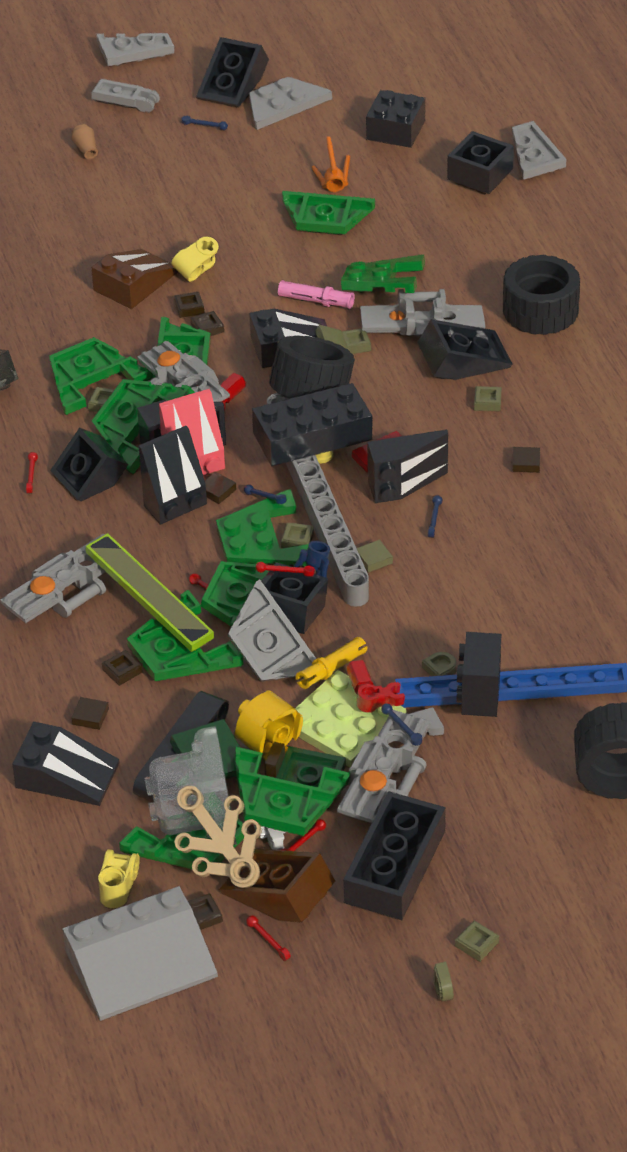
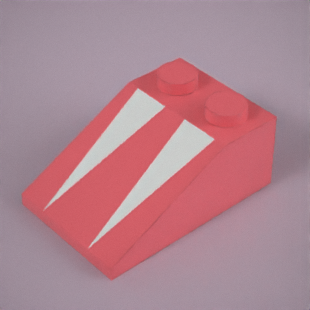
[159,389,225,475]

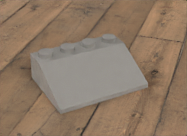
[63,886,218,1021]

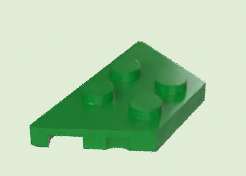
[282,191,375,234]
[153,317,211,378]

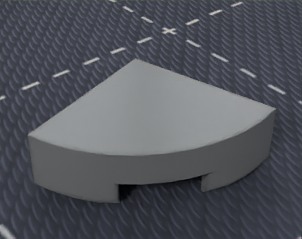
[410,707,444,736]

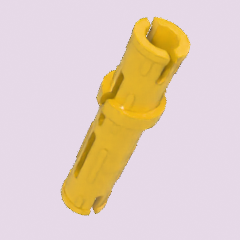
[295,637,367,689]

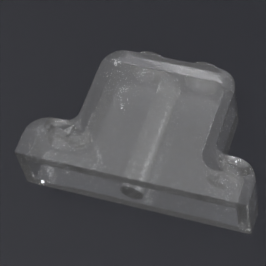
[145,726,237,845]

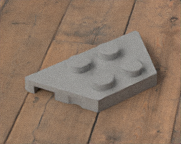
[249,77,332,130]
[228,579,316,682]

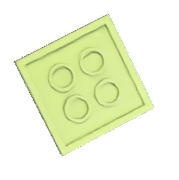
[295,670,406,768]

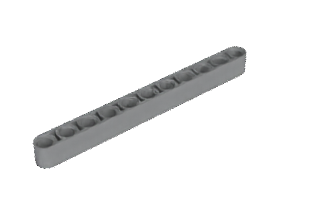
[267,393,369,607]

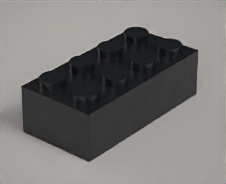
[252,383,373,466]
[343,791,446,920]

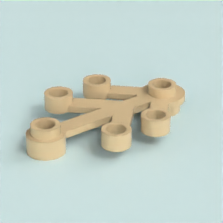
[175,786,262,888]

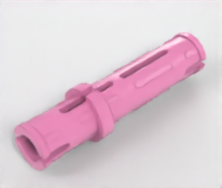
[278,280,355,309]

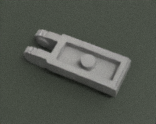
[91,79,160,112]

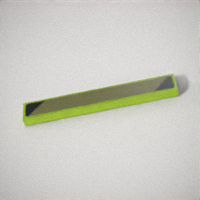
[86,533,214,652]

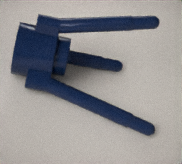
[294,541,330,578]

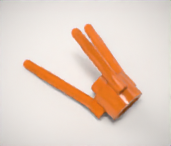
[312,136,350,192]

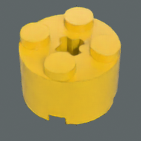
[234,690,303,759]

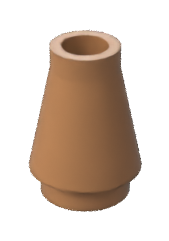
[71,124,98,159]

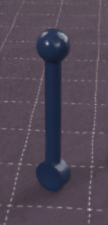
[182,116,228,130]
[244,484,287,504]
[428,495,443,538]
[381,703,422,746]

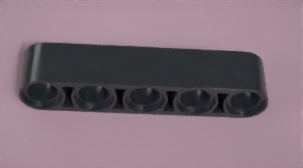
[133,691,229,805]

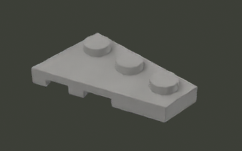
[96,33,174,66]
[512,121,566,180]

